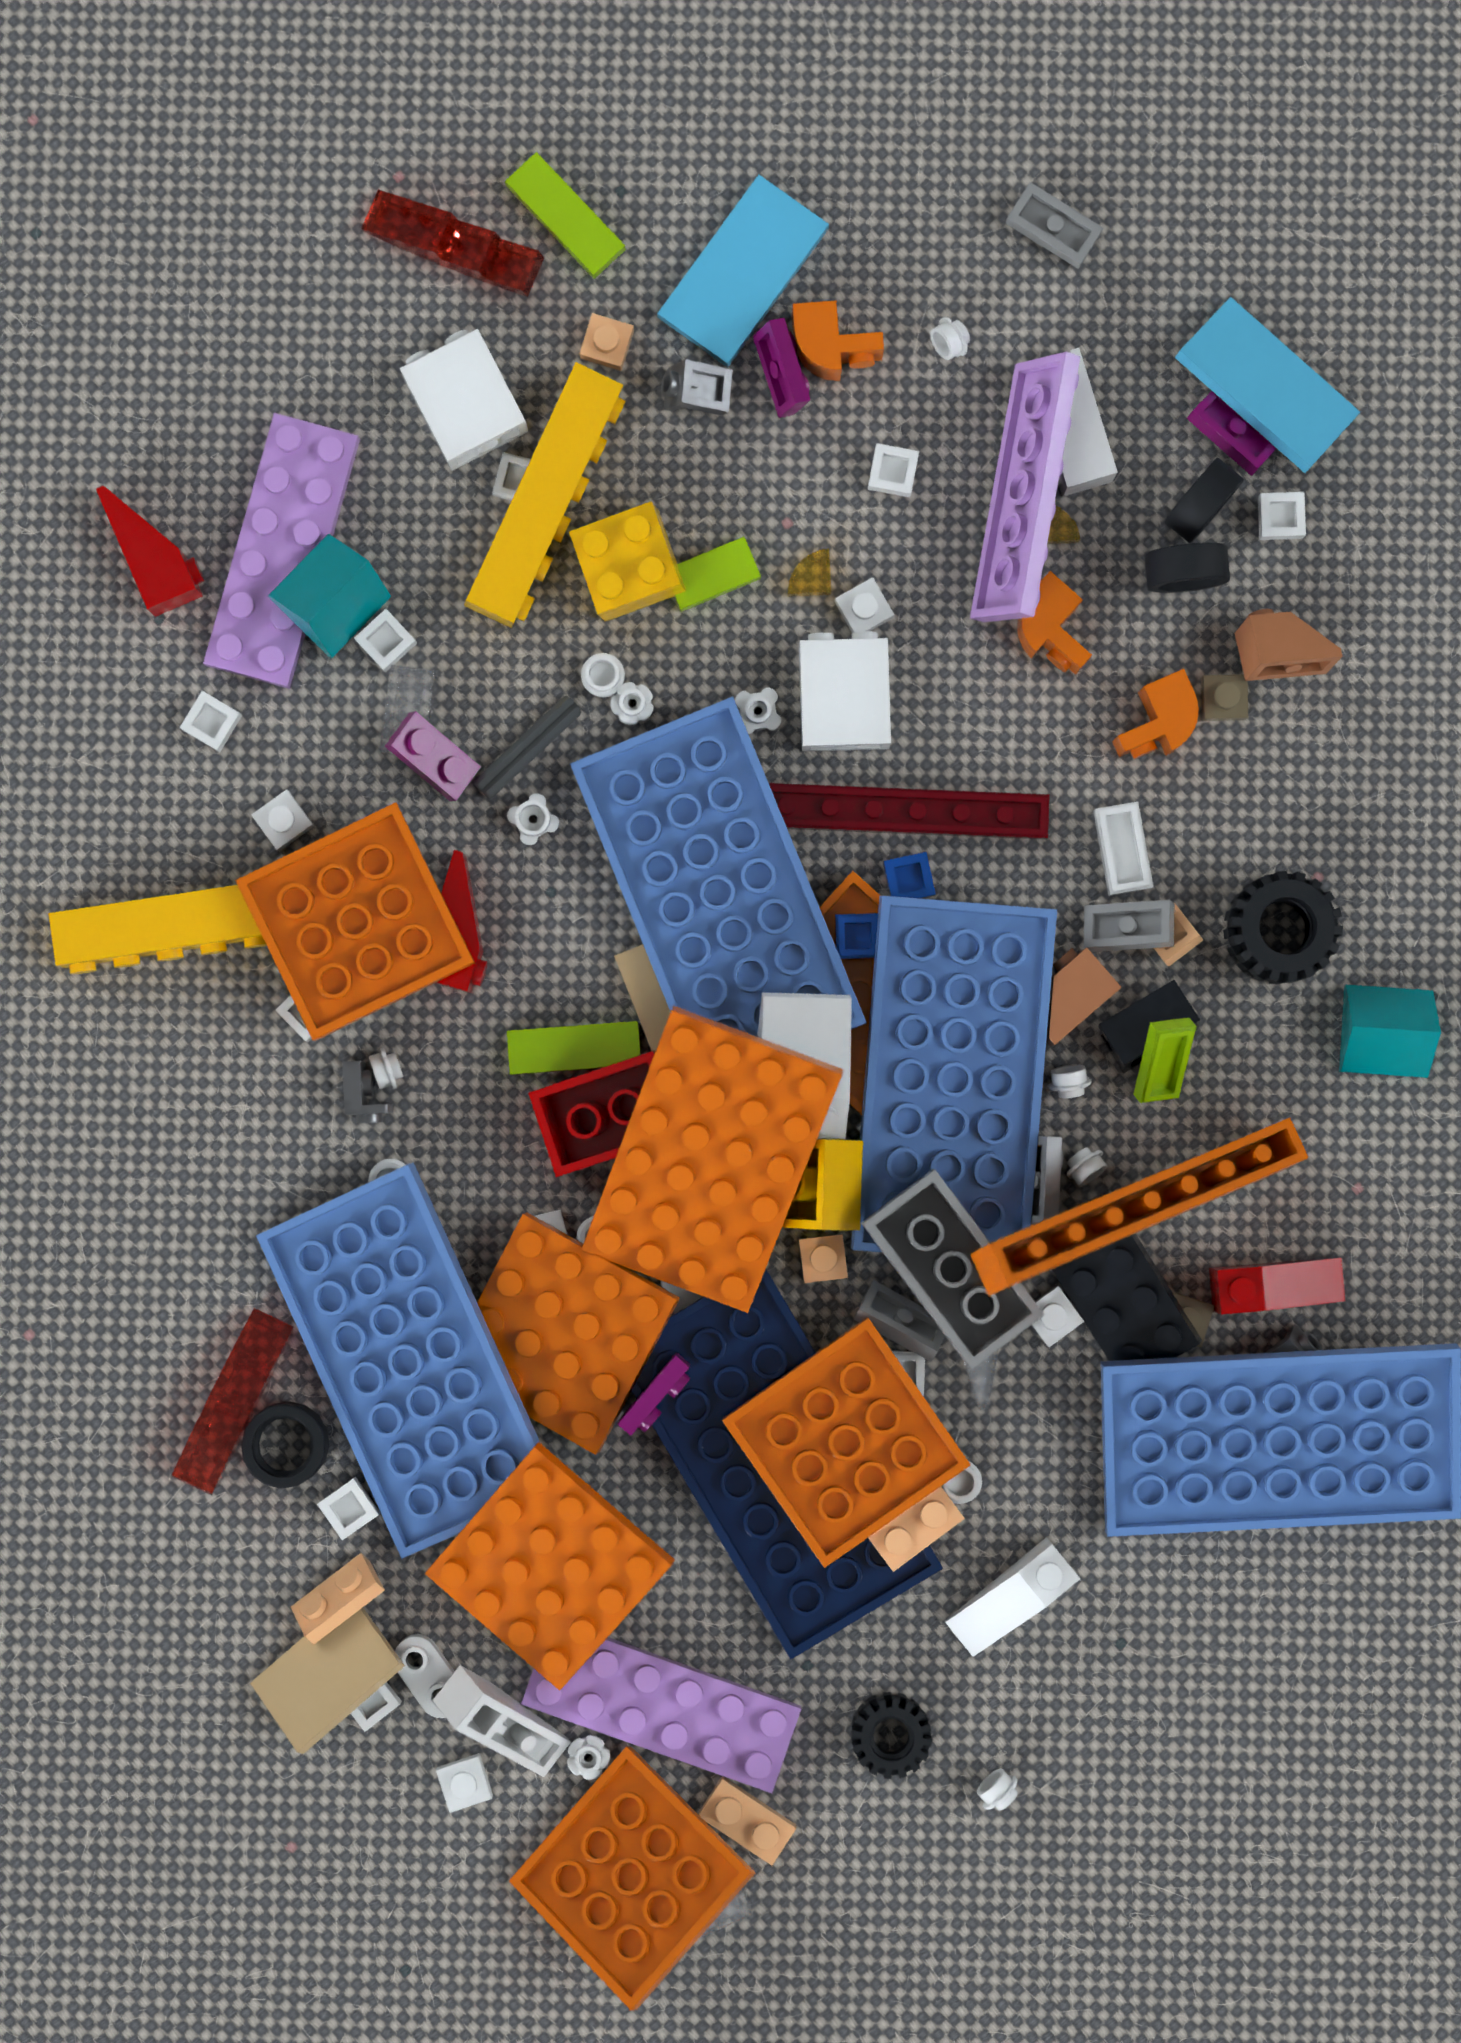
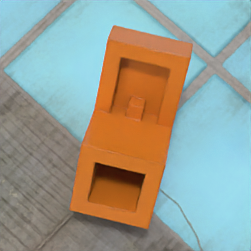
[792,300,884,381]
[1017,571,1092,675]
[1112,669,1199,759]

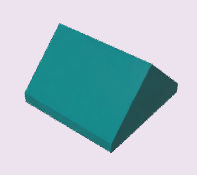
[268,534,391,659]
[1339,984,1441,1078]

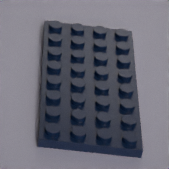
[632,1269,943,1660]

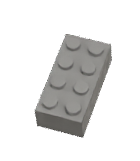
[861,1169,1044,1369]

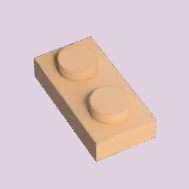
[868,1487,965,1572]
[291,1553,385,1644]
[698,1776,797,1866]

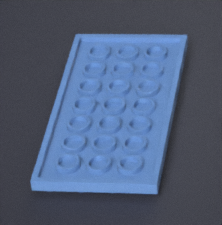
[570,696,867,1037]
[851,895,1057,1252]
[256,1162,540,1559]
[1100,1343,1461,1537]

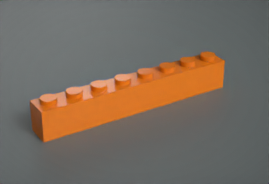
[970,1118,1309,1296]

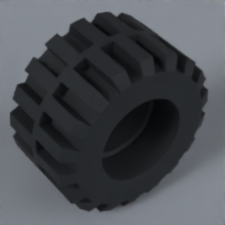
[1223,871,1343,984]

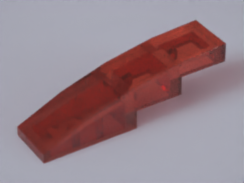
[361,189,545,297]
[172,1308,294,1495]

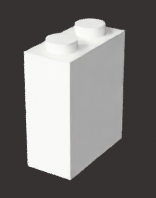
[400,329,529,471]
[799,631,891,752]

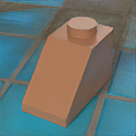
[1234,609,1343,681]
[1046,948,1122,1047]

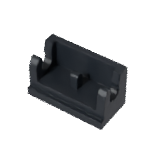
[1098,980,1200,1074]

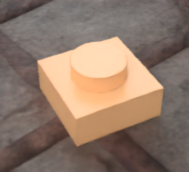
[579,313,634,371]
[1154,903,1203,967]
[799,1234,848,1283]

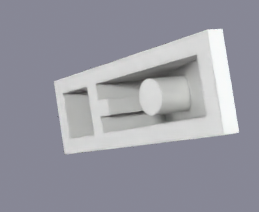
[1058,348,1118,497]
[945,1537,1080,1657]
[432,1665,571,1777]

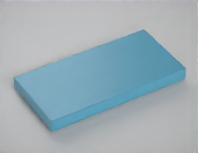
[657,174,829,368]
[1174,297,1360,473]

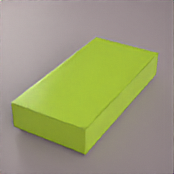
[674,536,761,612]
[1133,1018,1197,1103]

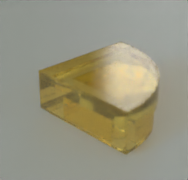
[1047,504,1080,545]
[788,549,831,597]

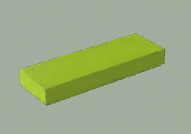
[505,152,626,279]
[507,1021,641,1075]

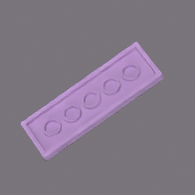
[970,352,1080,623]
[203,413,360,689]
[521,1638,801,1793]

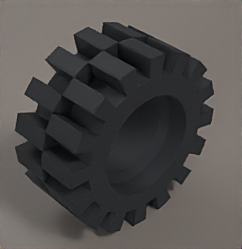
[850,1692,932,1779]

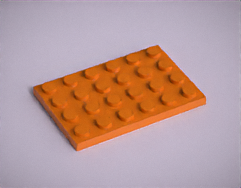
[581,1005,843,1313]

